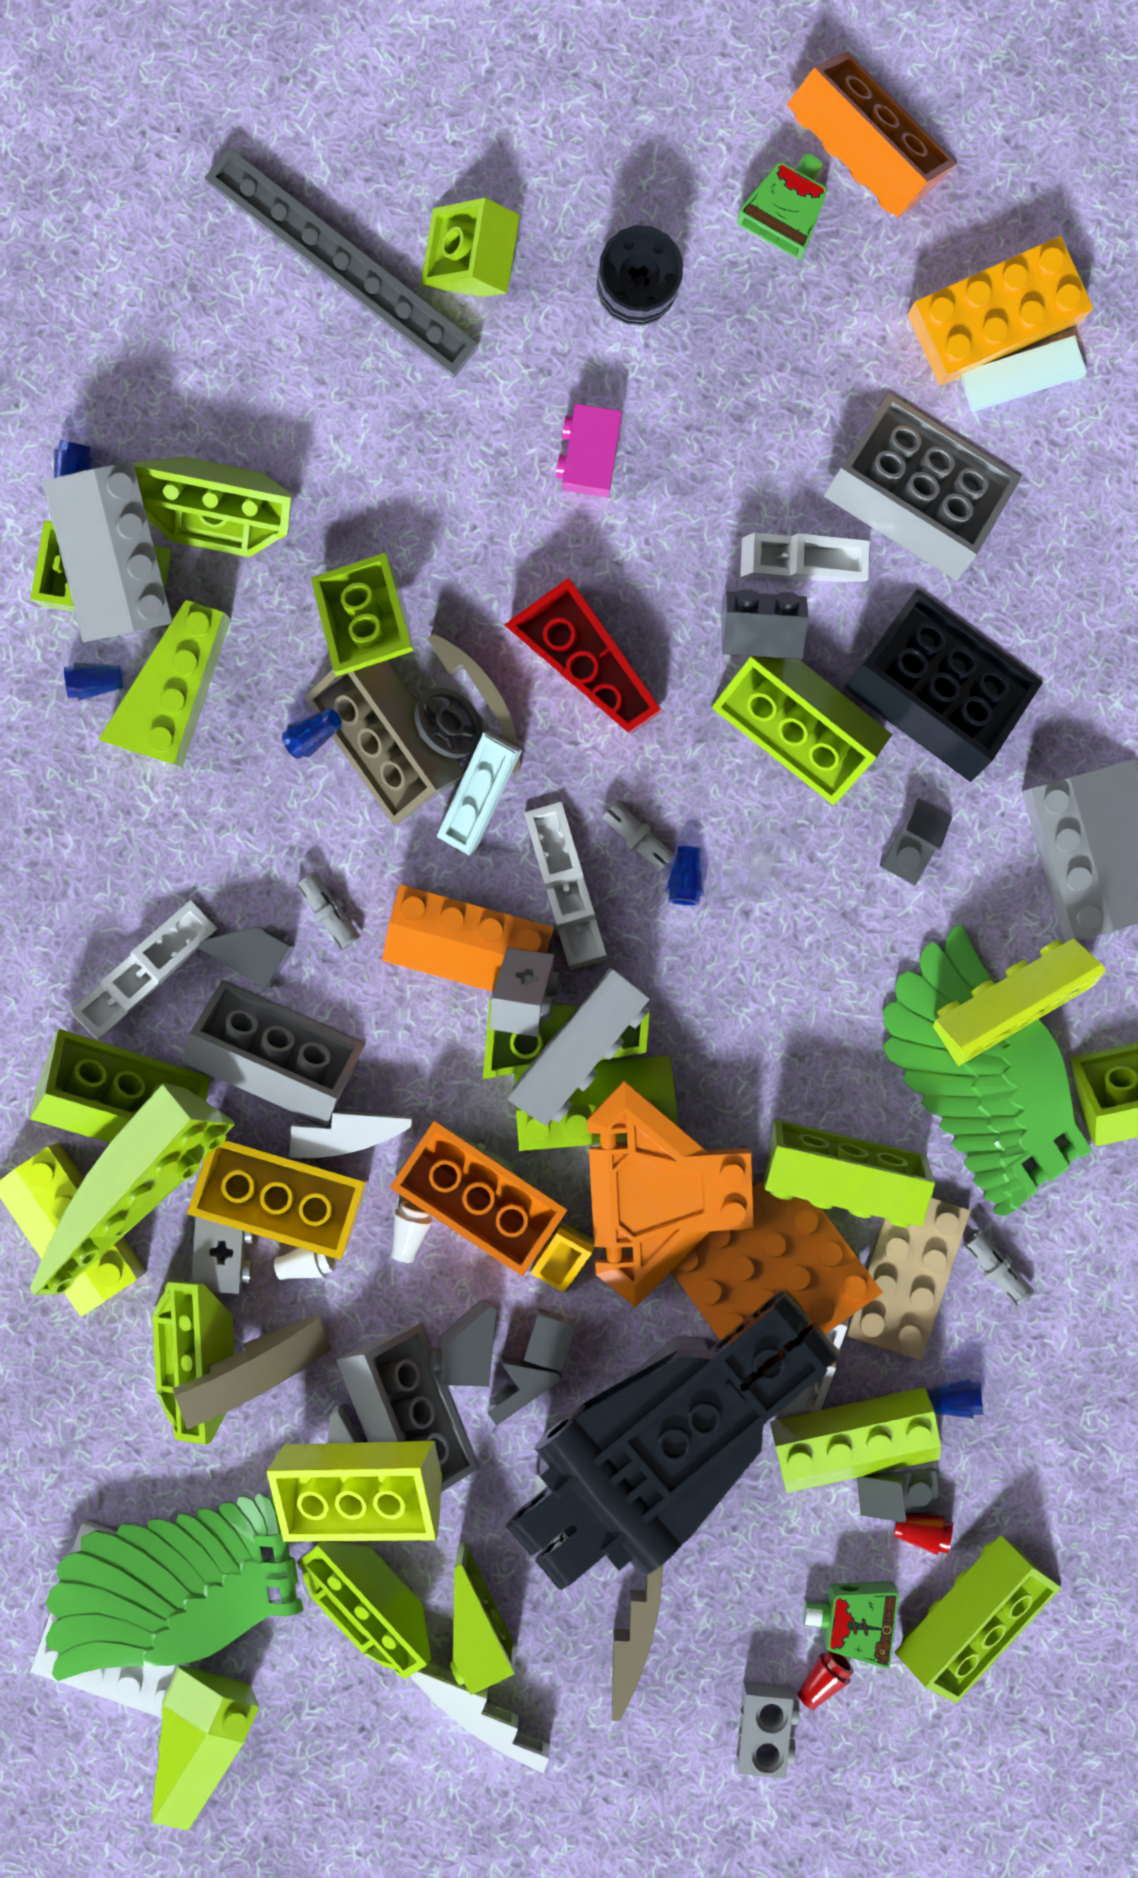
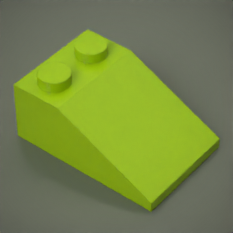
[311,552,414,677]
[450,1542,517,1695]

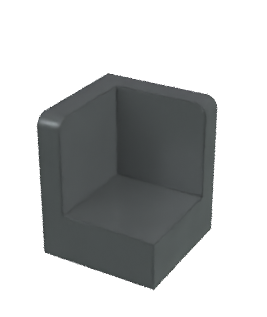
[524,1308,575,1372]

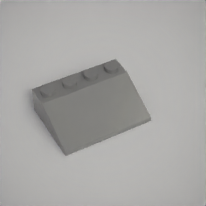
[823,393,1022,581]
[1021,759,1138,942]

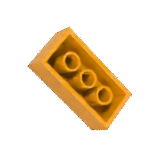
[908,236,1094,386]

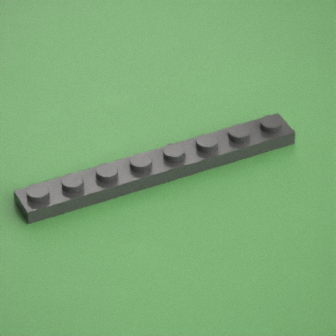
[204,147,479,378]

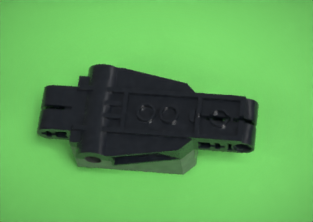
[506,1289,840,1590]

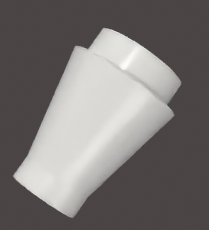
[391,1201,433,1263]
[274,1248,336,1280]

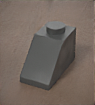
[197,924,295,988]
[430,1300,497,1387]

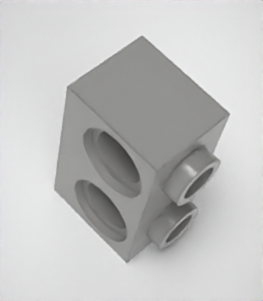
[735,1682,799,1779]

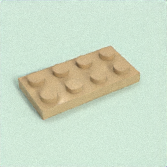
[845,1197,971,1361]

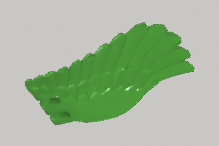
[882,924,1092,1216]
[45,1493,304,1681]

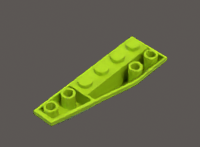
[30,1084,235,1295]

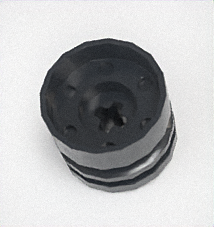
[596,225,683,326]

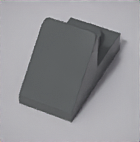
[880,798,952,886]
[487,1356,562,1426]
[857,1468,940,1522]

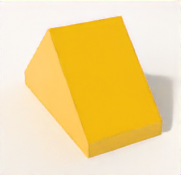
[530,1221,595,1293]

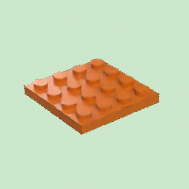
[671,1179,883,1340]

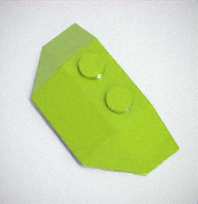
[134,456,293,557]
[152,1280,235,1445]
[297,1541,431,1680]

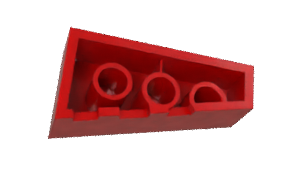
[504,578,664,734]

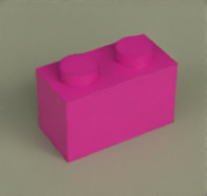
[556,404,622,498]

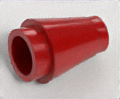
[894,1514,954,1556]
[797,1651,854,1710]

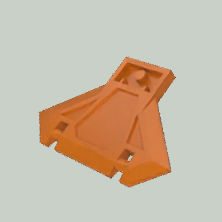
[587,1080,754,1308]

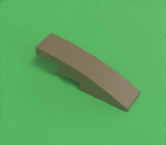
[172,1314,331,1430]
[612,1565,663,1721]

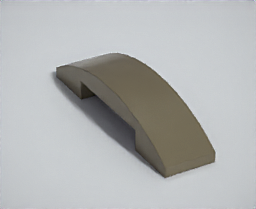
[427,634,521,776]

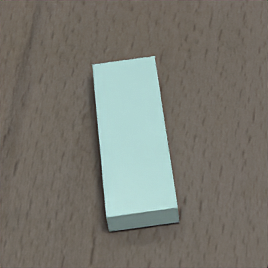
[961,335,1087,412]
[436,731,522,856]

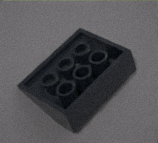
[844,589,1043,783]

